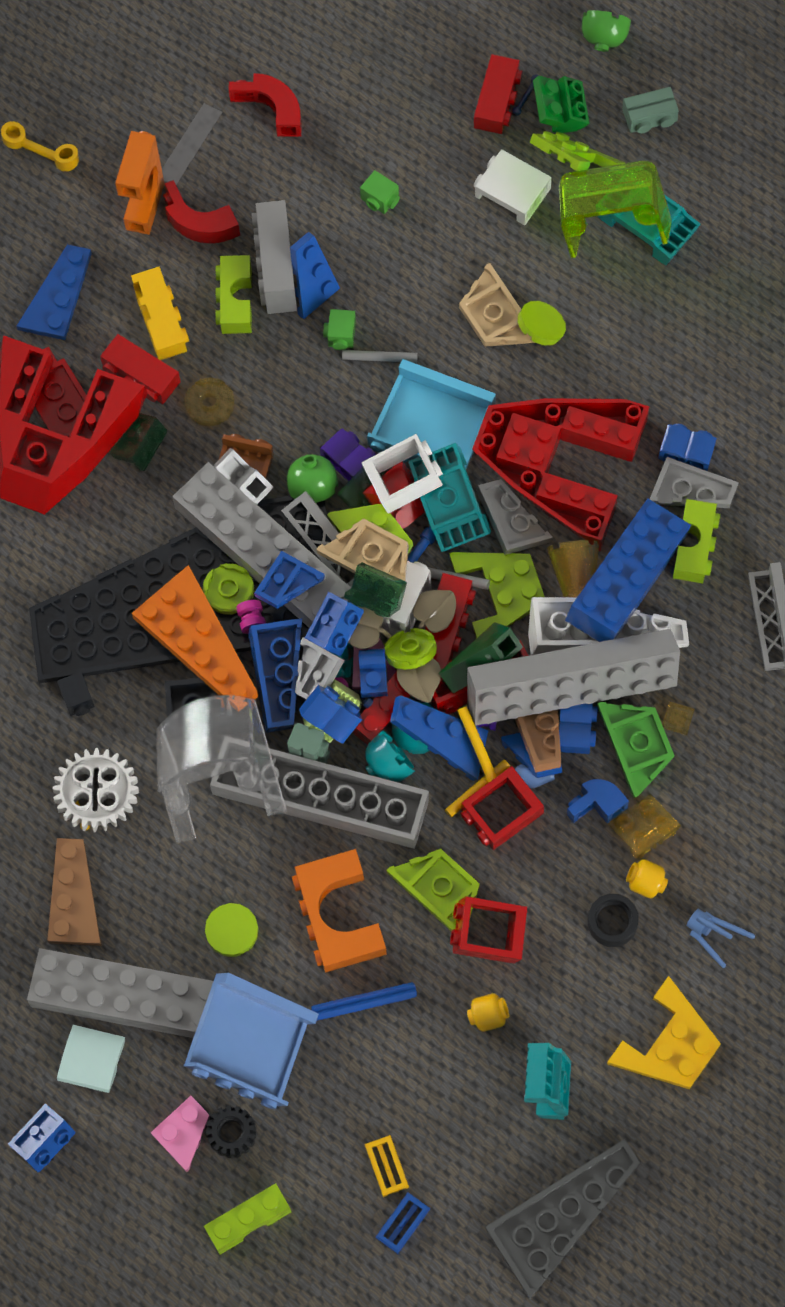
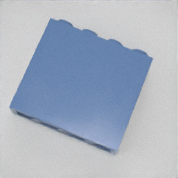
[184,973,319,1109]

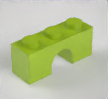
[216,255,252,334]
[673,499,720,583]
[204,1183,291,1255]

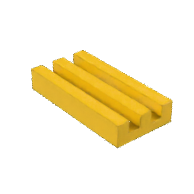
[365,1135,409,1197]

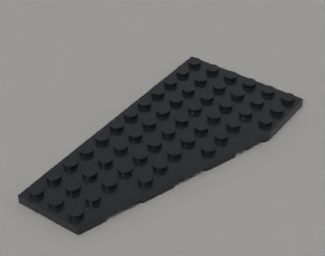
[29,496,336,684]

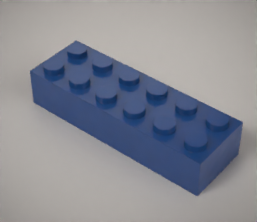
[565,498,691,642]

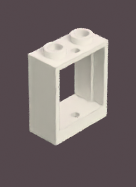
[361,434,443,514]
[381,561,432,636]

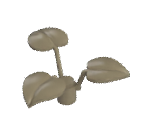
[348,590,456,703]

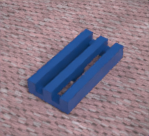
[375,1192,430,1254]

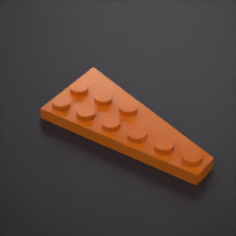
[132,565,258,713]

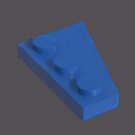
[290,232,340,319]

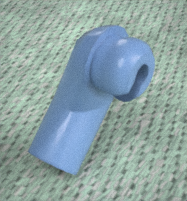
[515,764,555,788]

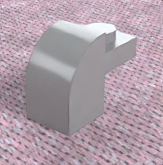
[214,448,273,504]

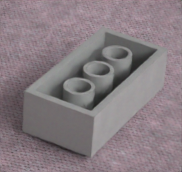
[252,200,297,314]

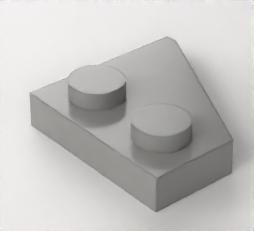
[295,637,345,700]

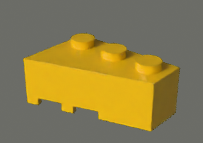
[131,266,189,360]

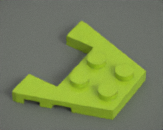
[530,131,628,173]
[449,552,545,639]

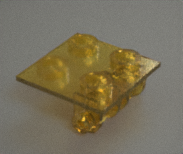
[608,794,681,859]

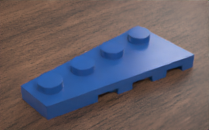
[16,244,92,340]
[390,696,488,781]

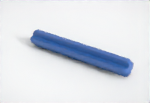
[311,982,417,1021]

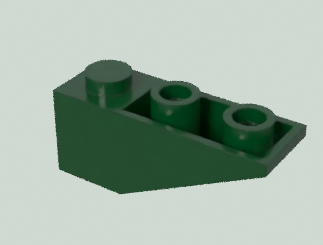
[438,622,523,693]

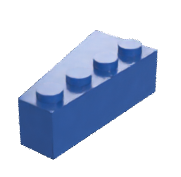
[248,618,302,733]

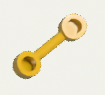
[1,121,79,172]

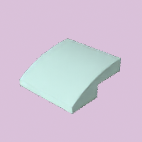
[57,1025,125,1093]

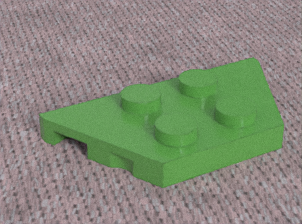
[597,702,674,798]

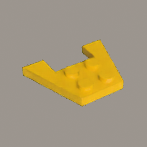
[607,976,721,1089]

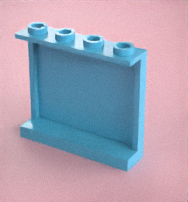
[367,359,496,469]

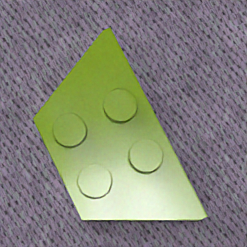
[327,504,413,592]
[386,849,480,932]

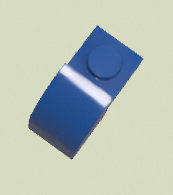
[359,648,388,698]
[567,779,629,824]

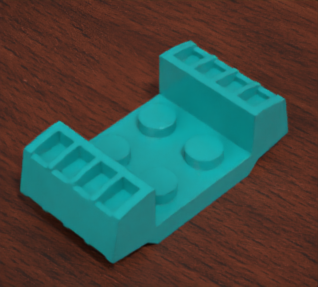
[596,171,701,265]
[408,443,491,552]
[524,1043,571,1120]

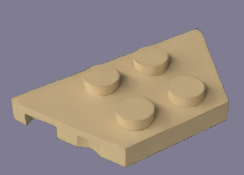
[459,263,535,347]
[316,519,409,599]

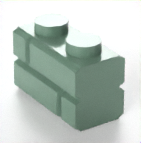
[622,87,679,134]
[287,723,330,763]

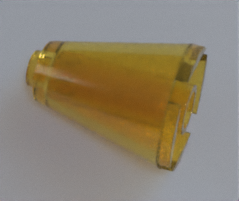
[547,540,599,597]

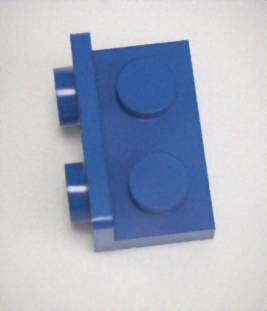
[305,592,364,656]
[8,1103,76,1172]

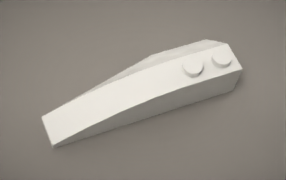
[528,597,689,655]

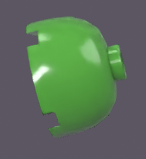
[581,10,631,52]
[287,455,338,503]

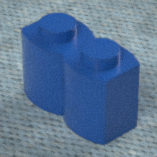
[658,424,717,471]
[299,685,362,744]
[559,703,598,754]

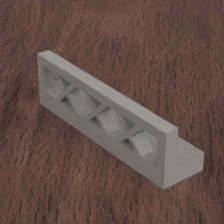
[281,491,362,587]
[748,562,785,671]

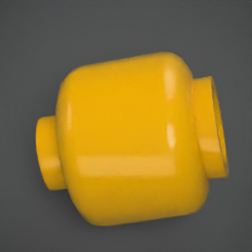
[626,859,668,898]
[467,993,509,1032]

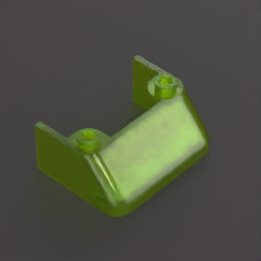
[559,161,672,258]

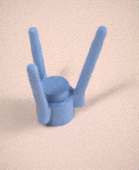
[686,908,755,968]

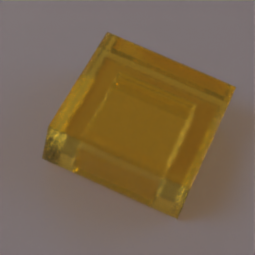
[662,702,695,735]

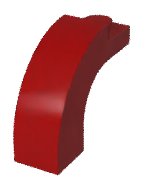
[229,73,302,137]
[163,180,241,243]

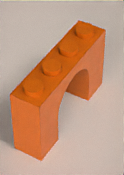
[115,131,165,235]
[291,849,387,973]

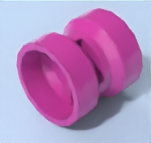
[236,600,266,634]

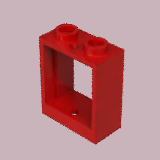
[460,766,544,850]
[450,896,527,963]

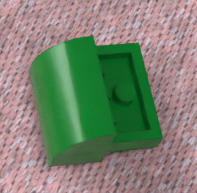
[533,76,590,133]

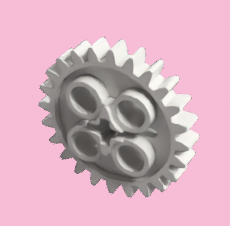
[53,748,139,832]

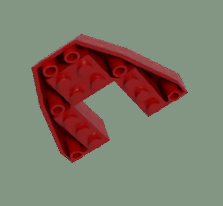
[0,335,147,515]
[472,398,649,551]

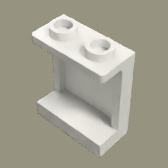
[474,149,551,225]

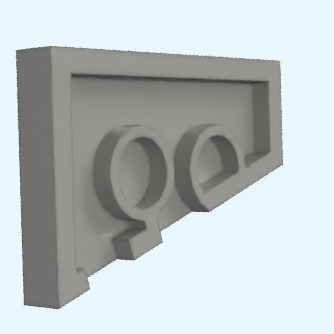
[650,457,739,508]
[476,479,553,555]

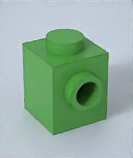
[360,170,400,214]
[323,309,356,350]

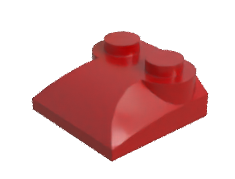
[362,461,425,529]

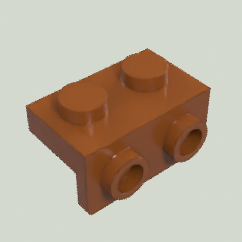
[219,434,274,480]

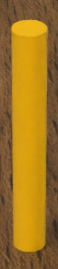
[457,706,497,783]
[445,760,510,818]

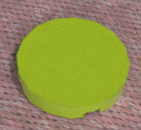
[518,301,566,346]
[203,563,255,614]
[384,628,437,670]
[205,903,259,957]

